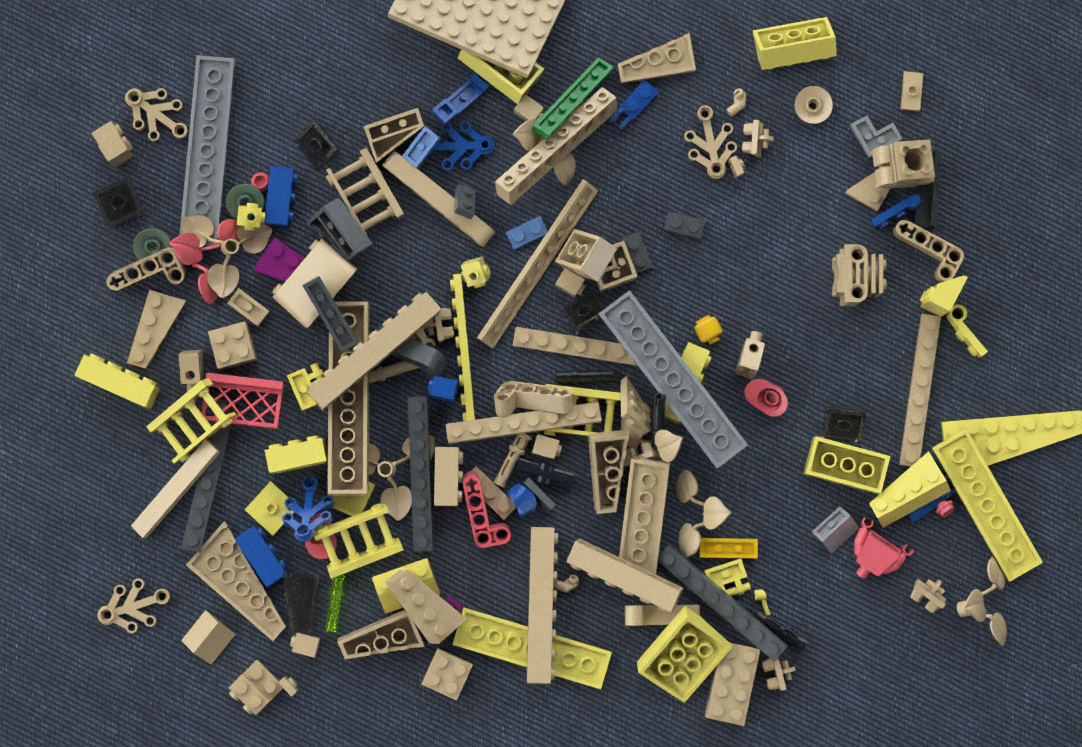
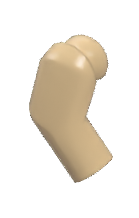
[726,88,746,117]
[553,575,579,593]

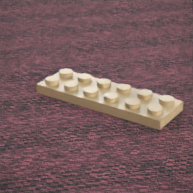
[619,457,670,575]

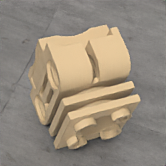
[870,140,935,189]
[832,244,887,306]

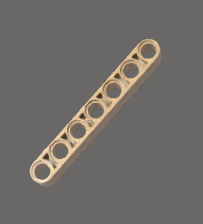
[382,150,495,247]

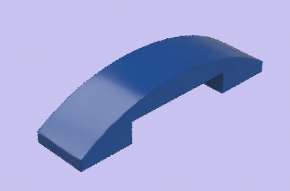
[432,73,492,124]

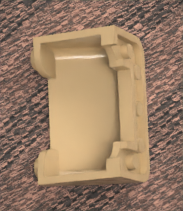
[272,239,357,328]

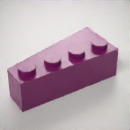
[253,238,305,282]

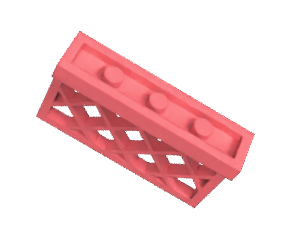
[201,373,284,429]

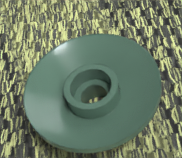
[226,184,264,219]
[133,228,172,264]

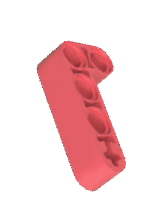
[463,471,511,548]

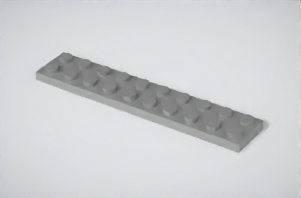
[180,55,235,246]
[598,290,748,469]

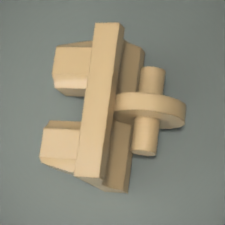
[742,120,774,157]
[423,308,454,343]
[623,442,661,467]
[910,579,946,613]
[762,657,795,691]

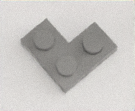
[850,115,902,158]

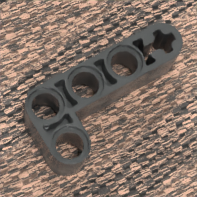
[377,326,447,379]

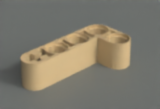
[893,220,964,283]
[106,247,186,291]
[494,381,574,417]
[625,605,700,626]

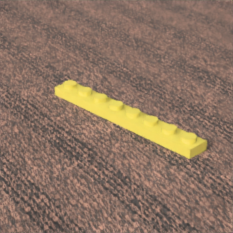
[450,274,475,421]

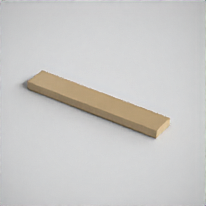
[131,439,220,539]

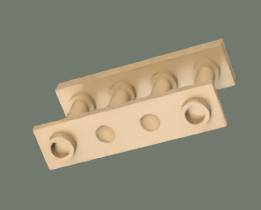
[326,148,404,236]

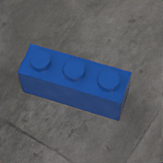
[264,166,298,228]
[427,376,459,403]
[235,526,288,587]

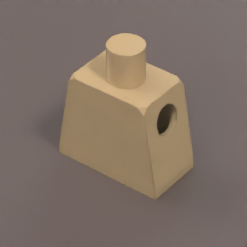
[735,331,765,379]
[179,350,204,392]

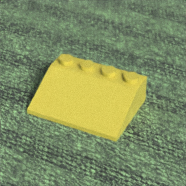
[637,606,733,703]

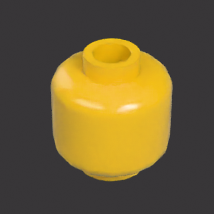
[694,315,723,344]

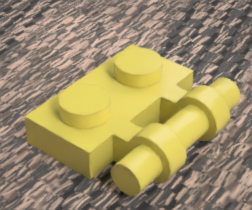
[287,363,324,411]
[704,558,751,596]

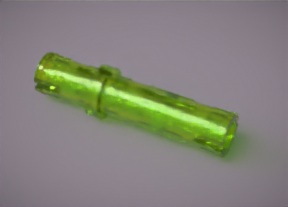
[325,574,345,632]

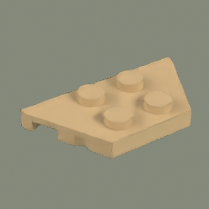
[620,376,651,434]

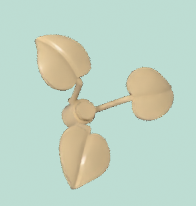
[513,119,576,186]
[181,215,272,298]
[621,418,683,487]
[369,435,435,521]
[676,469,731,558]
[957,556,1007,646]

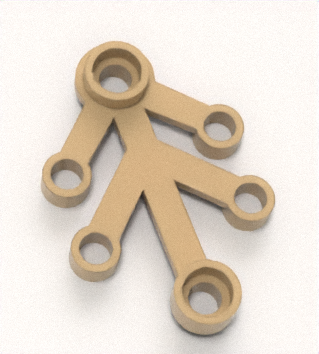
[125,88,188,142]
[684,105,737,179]
[98,578,171,633]

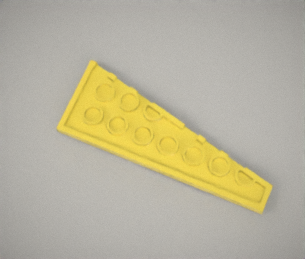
[941,410,1082,478]

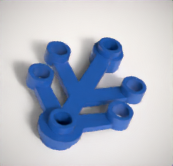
[428,121,495,171]
[282,477,335,542]

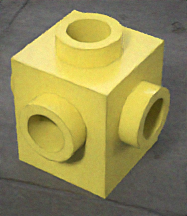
[237,203,265,231]
[461,256,490,288]

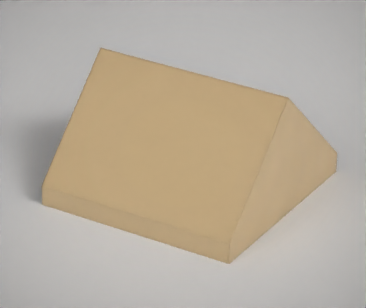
[181,610,236,665]

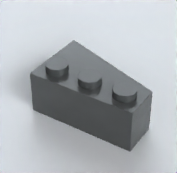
[306,198,372,261]

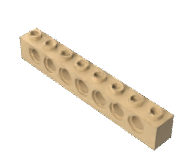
[495,87,617,205]

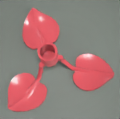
[170,219,240,304]

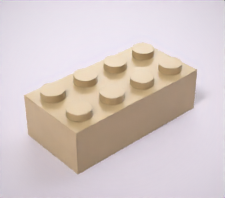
[704,642,760,726]

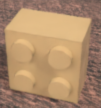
[208,321,257,370]
[421,648,473,700]

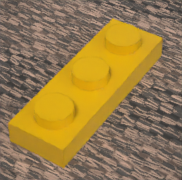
[699,538,758,558]

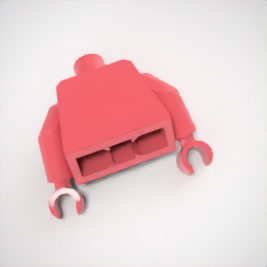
[854,517,913,579]

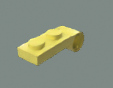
[946,305,988,358]

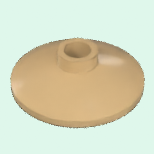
[794,86,833,124]

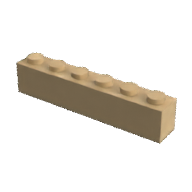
[566,538,684,613]

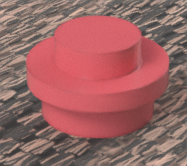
[251,172,269,192]
[936,500,955,517]

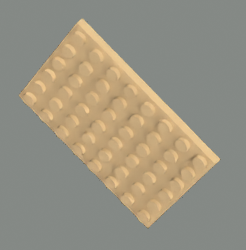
[388,0,566,78]

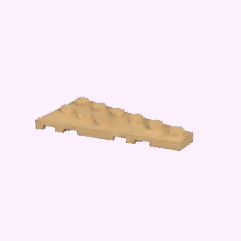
[186,521,286,641]

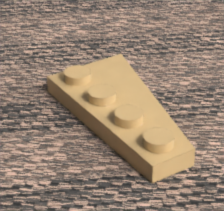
[618,33,696,84]
[127,290,187,369]

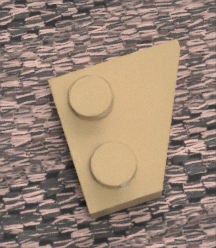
[845,172,890,212]

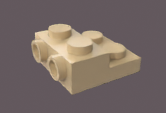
[229,659,283,715]

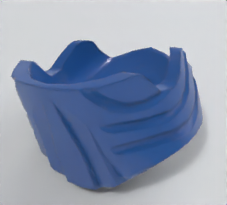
[507,483,537,519]

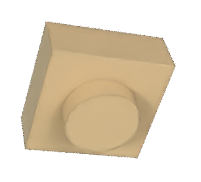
[728,156,745,178]
[278,676,299,697]

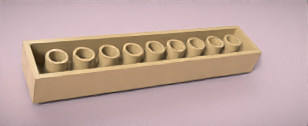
[328,302,370,496]

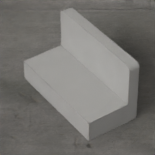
[812,506,859,553]

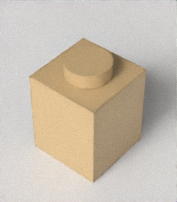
[514,94,544,121]
[555,268,586,298]
[532,434,562,460]
[290,632,321,658]

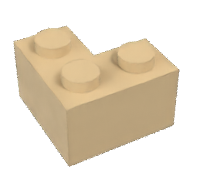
[92,121,134,168]
[597,241,638,292]

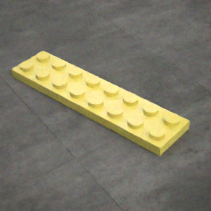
[932,429,1043,582]
[452,608,612,689]

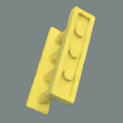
[146,378,236,463]
[544,384,621,436]
[314,503,403,578]

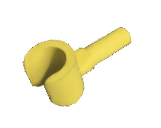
[754,589,770,615]

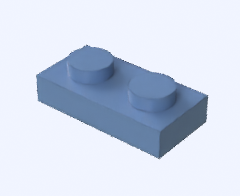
[402,126,441,168]
[506,216,548,250]

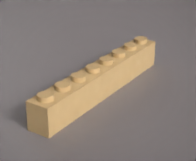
[307,292,441,411]
[527,527,558,685]

